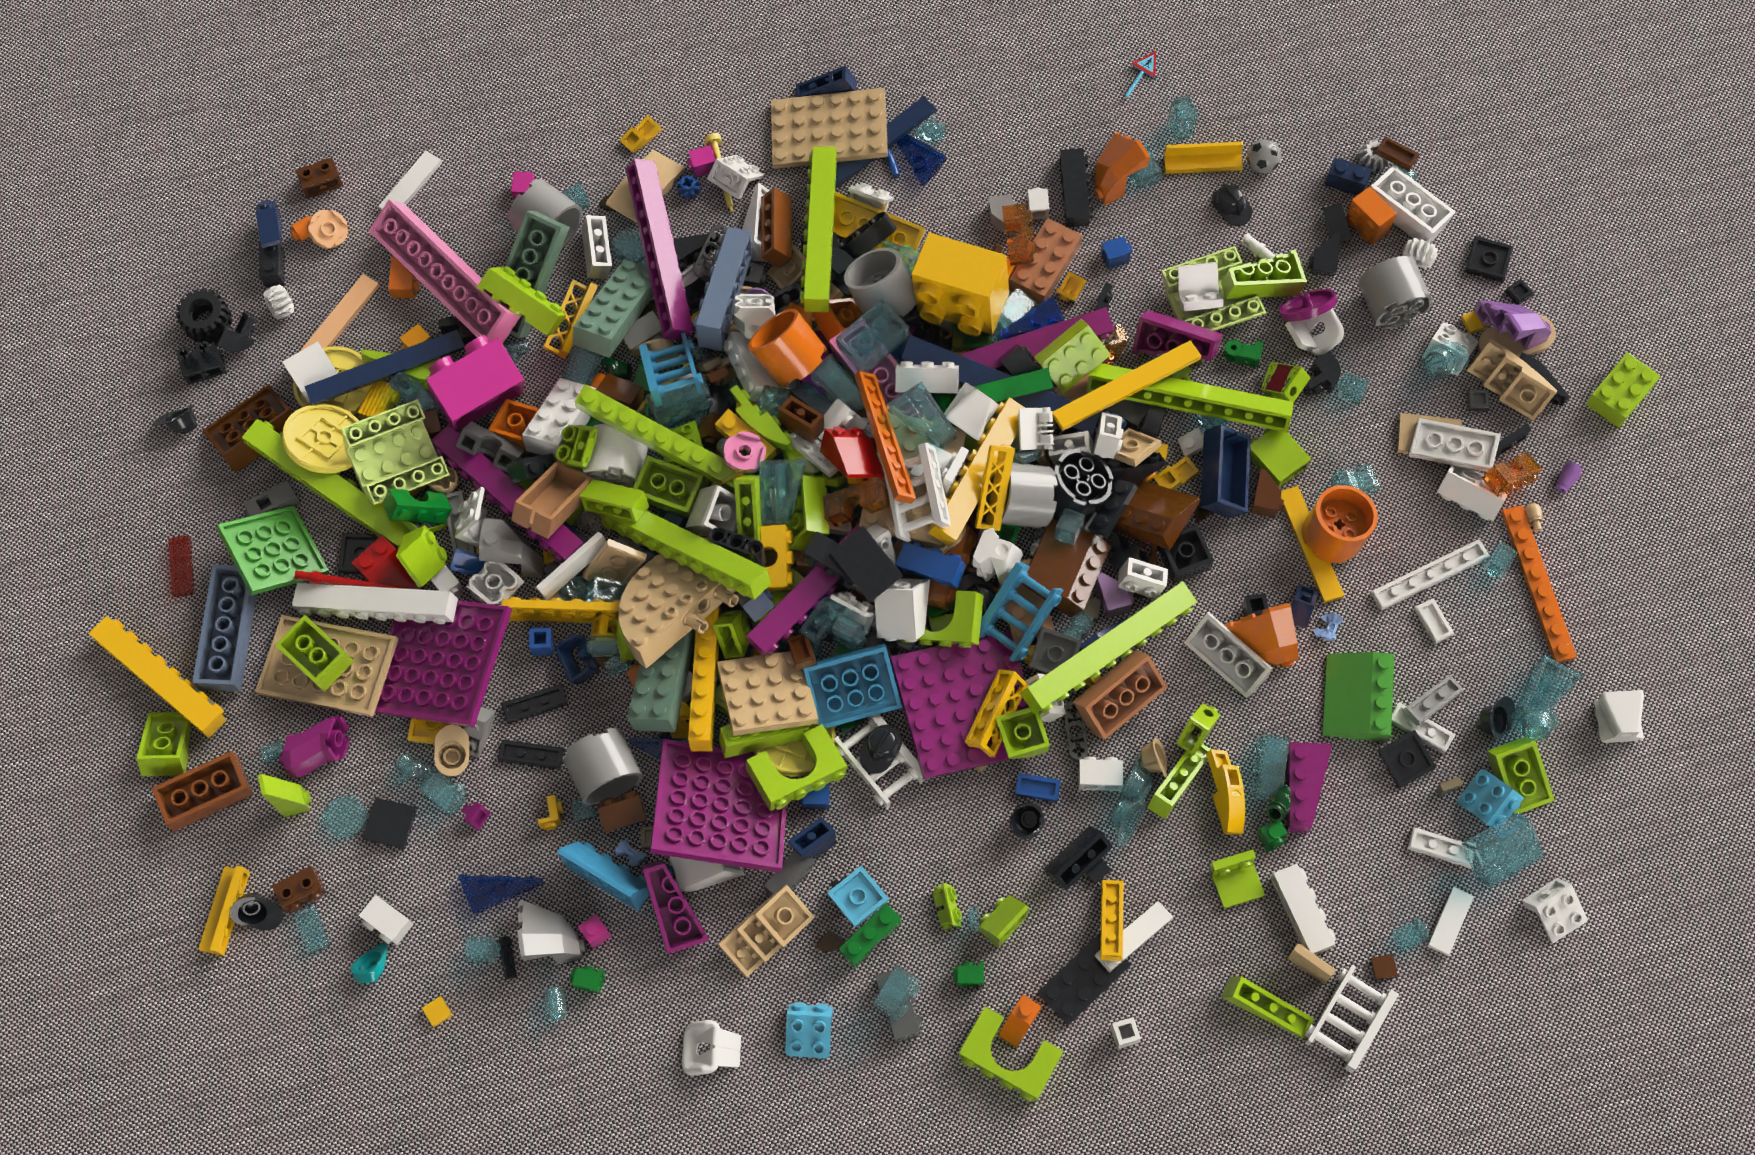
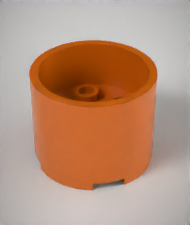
[748,309,827,387]
[1302,485,1378,563]

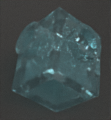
[756,385,788,419]

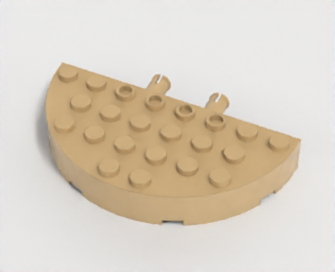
[619,537,767,669]

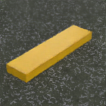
[1100,880,1124,961]

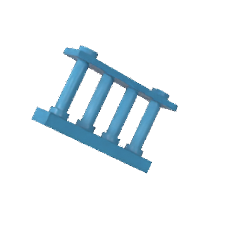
[639,332,704,407]
[980,562,1064,662]

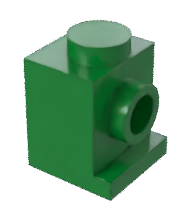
[1256,821,1288,853]
[952,961,984,987]
[570,966,606,994]

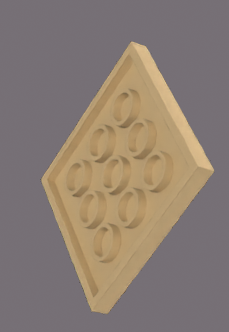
[717,651,818,736]

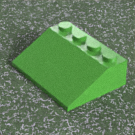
[1322,652,1395,742]

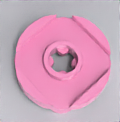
[723,432,766,473]

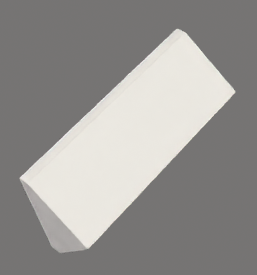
[1184,612,1272,698]

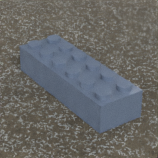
[694,227,753,351]
[192,564,257,692]

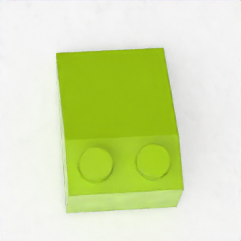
[136,712,191,776]
[1487,736,1555,815]

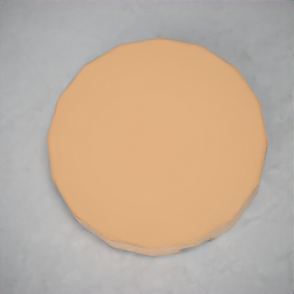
[308,210,348,249]

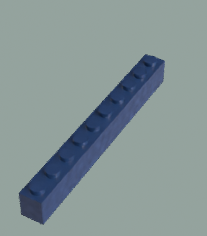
[901,335,1101,436]

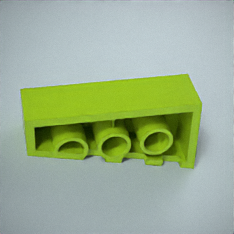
[476,266,566,336]
[719,723,809,758]

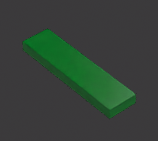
[974,368,1053,402]

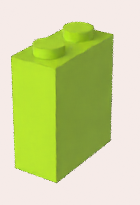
[1250,428,1311,488]

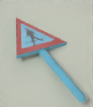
[1125,51,1156,98]

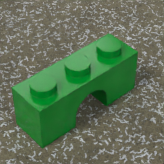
[382,488,452,524]
[839,903,902,969]

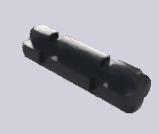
[499,936,517,980]

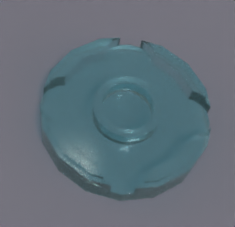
[323,795,368,839]

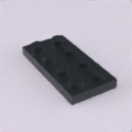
[1037,933,1131,1026]

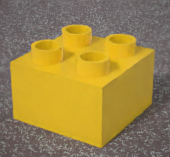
[911,232,1009,336]

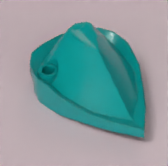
[350,942,388,983]

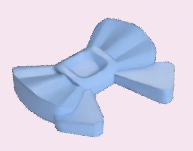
[1313,613,1343,641]
[615,840,647,866]

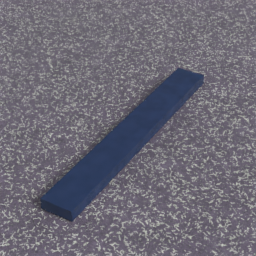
[805,96,936,192]
[304,330,465,405]

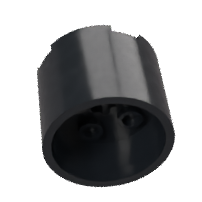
[1052,449,1113,527]

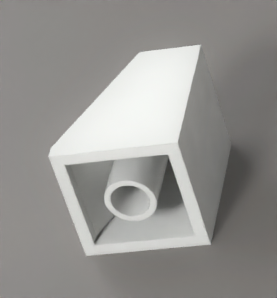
[283,341,338,405]
[685,485,737,537]
[875,578,930,642]
[669,856,744,892]

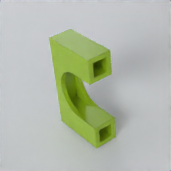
[897,591,984,648]
[746,724,847,811]
[958,1007,1064,1102]

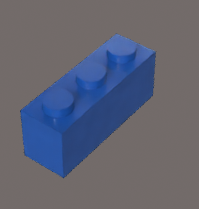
[895,541,967,589]

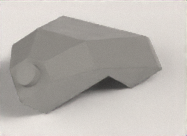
[479,517,544,578]
[518,900,586,964]

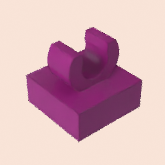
[461,801,491,831]

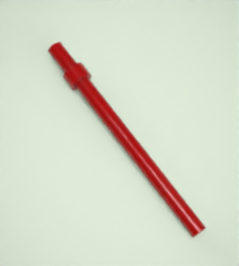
[294,570,420,590]

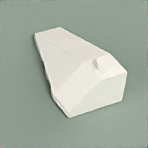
[742,183,770,262]

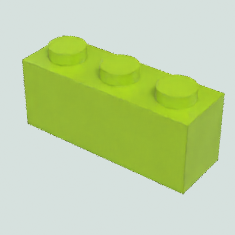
[734,475,763,541]
[580,479,649,523]

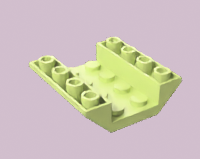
[1161,246,1266,331]
[341,399,450,505]

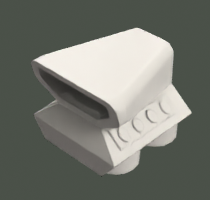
[734,294,775,339]
[942,382,999,440]
[973,527,1023,585]
[466,561,524,605]
[1594,690,1644,743]

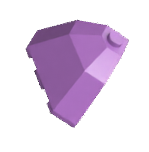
[1474,300,1551,350]

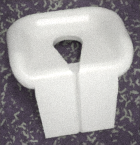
[1285,308,1344,356]
[682,1020,741,1076]

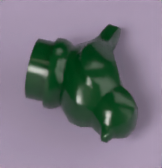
[601,357,632,380]
[1266,784,1291,822]

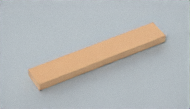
[299,274,380,352]

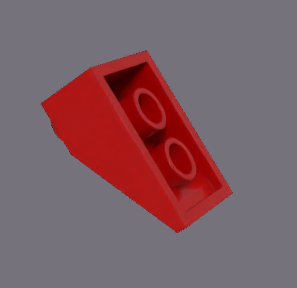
[820,427,885,478]
[352,535,428,590]

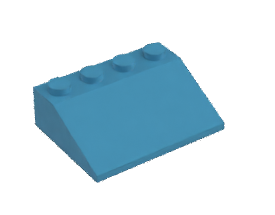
[803,643,902,728]
[557,841,650,911]

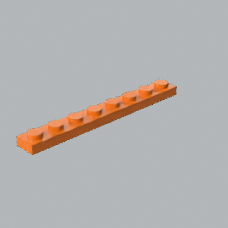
[855,371,916,504]
[1501,505,1577,664]

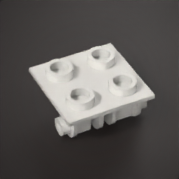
[1018,407,1054,450]

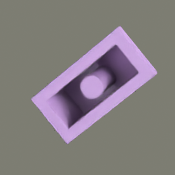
[1095,572,1134,617]

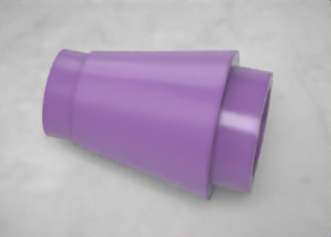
[1555,462,1582,493]

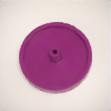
[1279,289,1338,322]

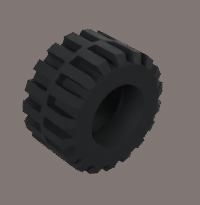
[176,289,232,343]

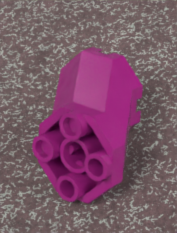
[279,716,350,778]

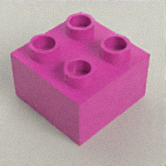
[426,335,524,432]

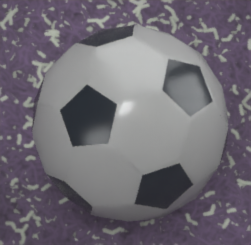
[1246,139,1282,174]

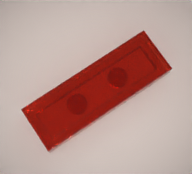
[168,535,195,597]

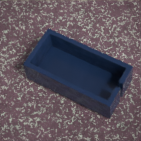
[1200,425,1251,518]

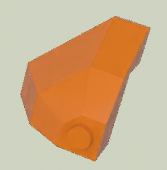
[1094,132,1150,205]
[1224,603,1299,668]

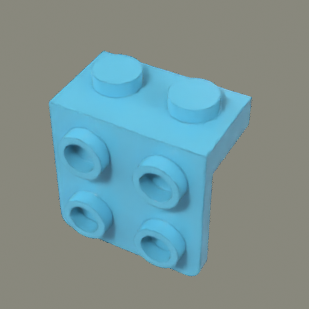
[1457,769,1524,832]
[785,1002,833,1058]

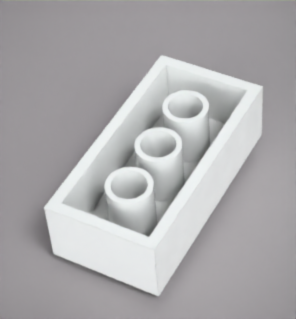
[522,378,596,460]

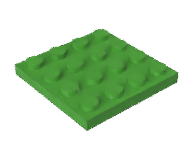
[216,505,329,595]

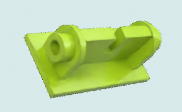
[933,883,962,930]

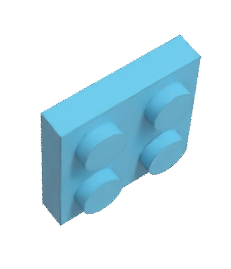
[827,865,889,928]

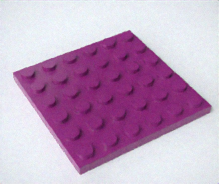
[375,600,512,727]
[889,631,1030,780]
[650,739,789,873]

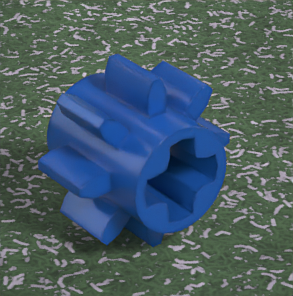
[677,175,701,200]

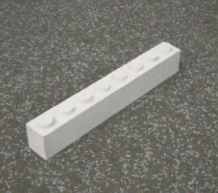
[292,583,458,624]

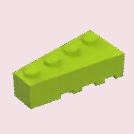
[1221,249,1307,299]

